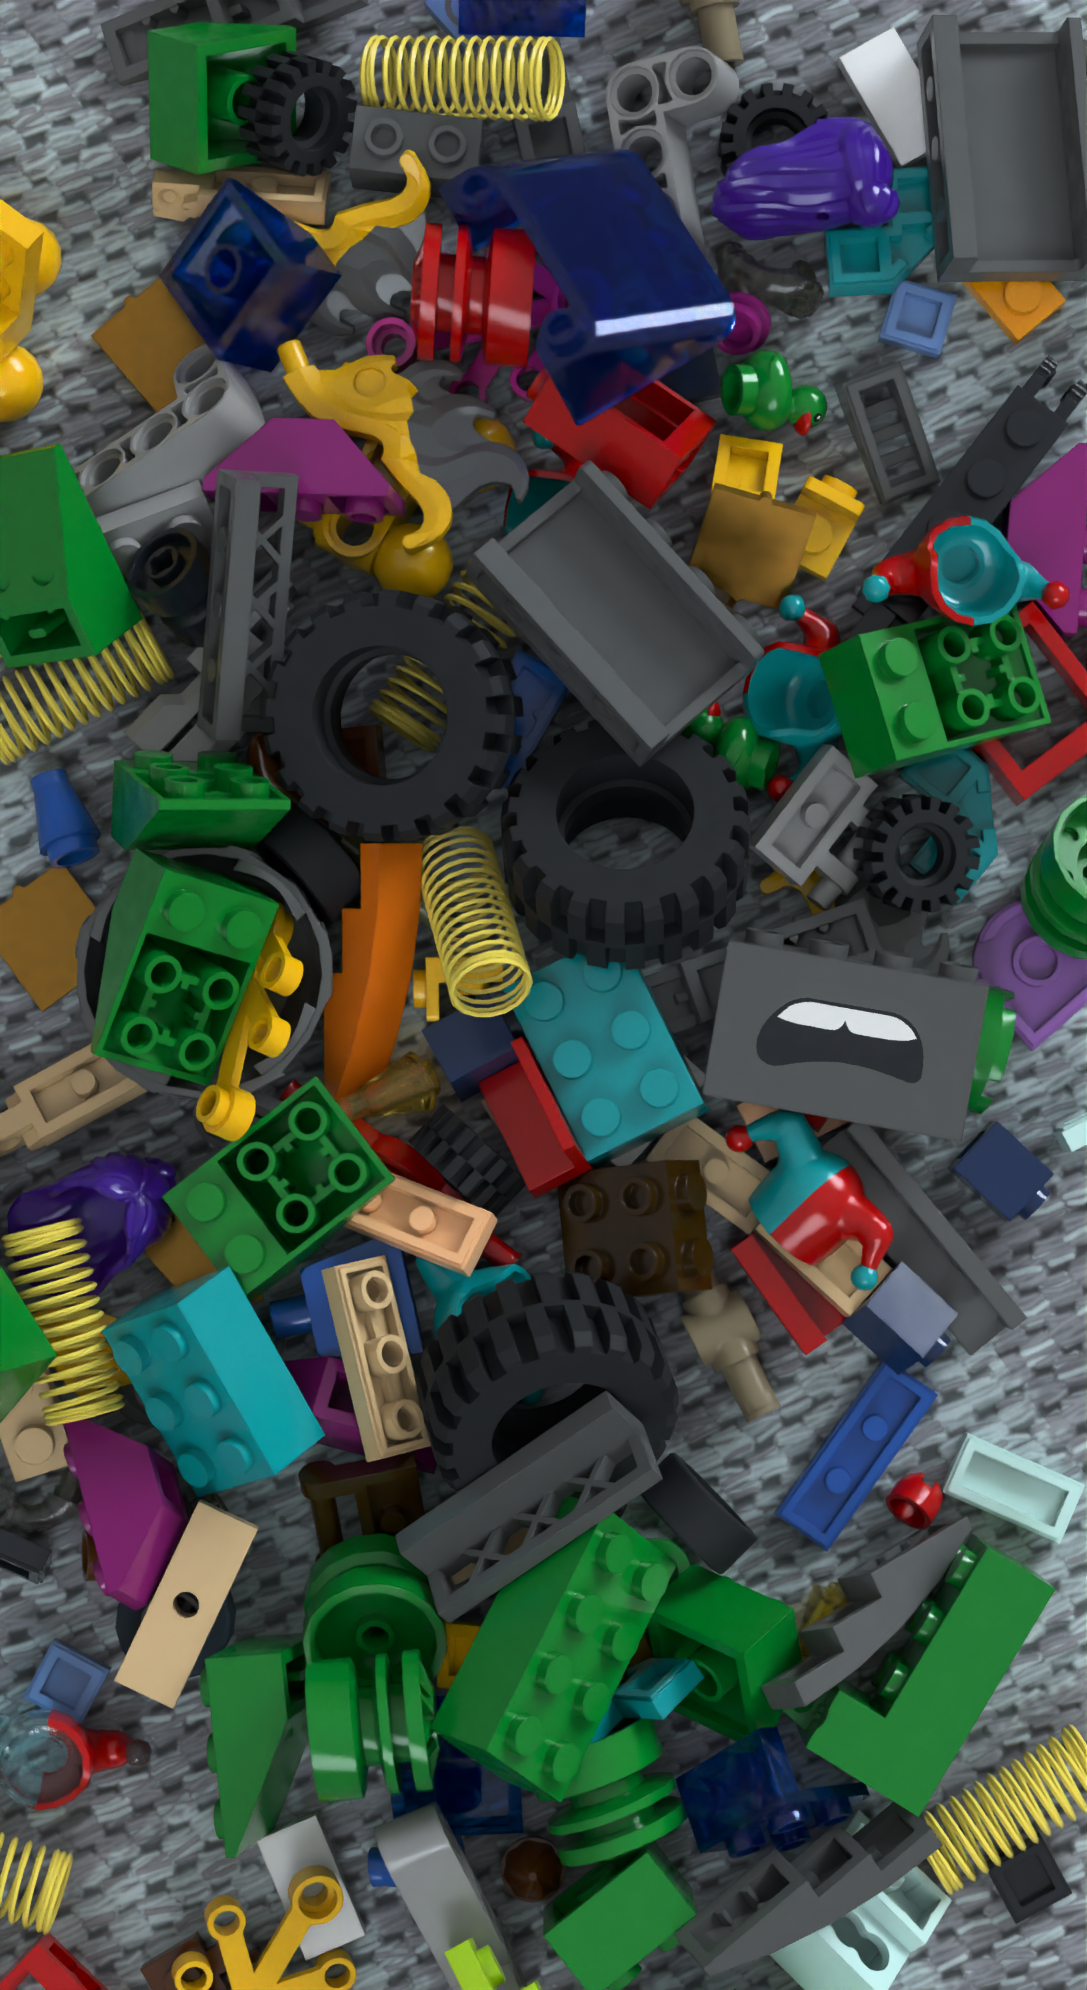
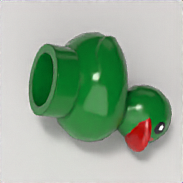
[720,349,828,436]
[682,702,780,791]

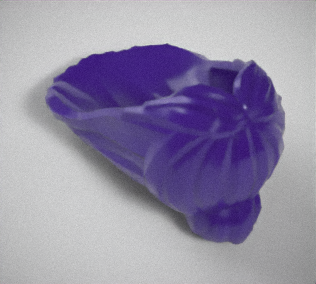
[711,117,900,241]
[7,1151,177,1298]

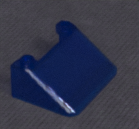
[437,149,736,425]

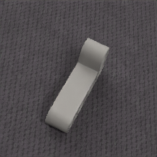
[606,46,739,318]
[74,343,265,518]
[374,1801,526,1990]

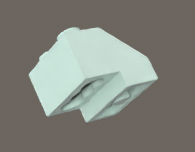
[770,1810,952,1990]

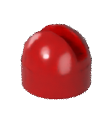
[885,1472,943,1530]

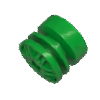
[1020,795,1087,959]
[305,1649,441,1803]
[535,1718,688,1867]

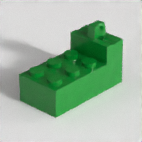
[782,1533,1055,1817]

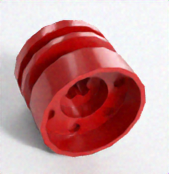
[410,222,537,368]

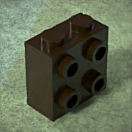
[557,1160,714,1298]

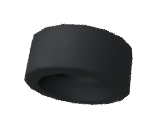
[255,802,361,926]
[640,1453,757,1574]

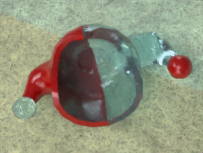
[0,1709,153,1811]

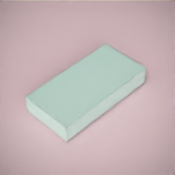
[941,1432,1085,1544]

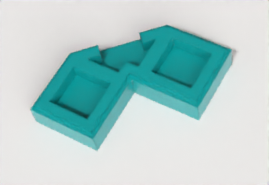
[824,166,935,297]
[898,748,998,905]
[590,1658,704,1743]

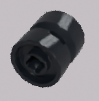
[127,528,211,648]

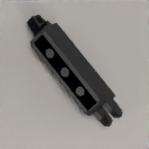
[845,355,1087,641]

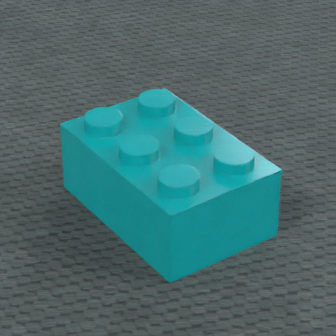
[503,953,711,1167]
[102,1266,325,1497]

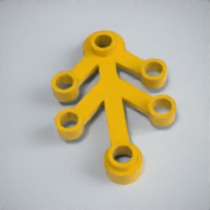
[196,897,304,1142]
[171,1865,357,1990]

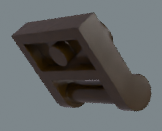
[298,1451,425,1562]

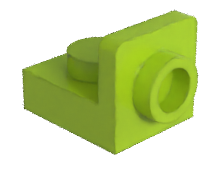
[444,1937,542,1990]

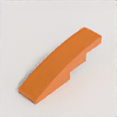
[324,843,423,1101]

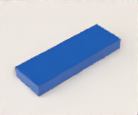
[774,1360,938,1551]

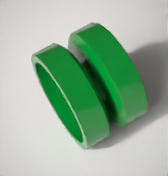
[303,1533,447,1686]

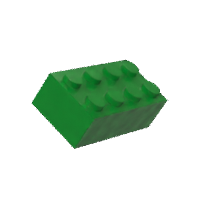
[430,1496,677,1803]

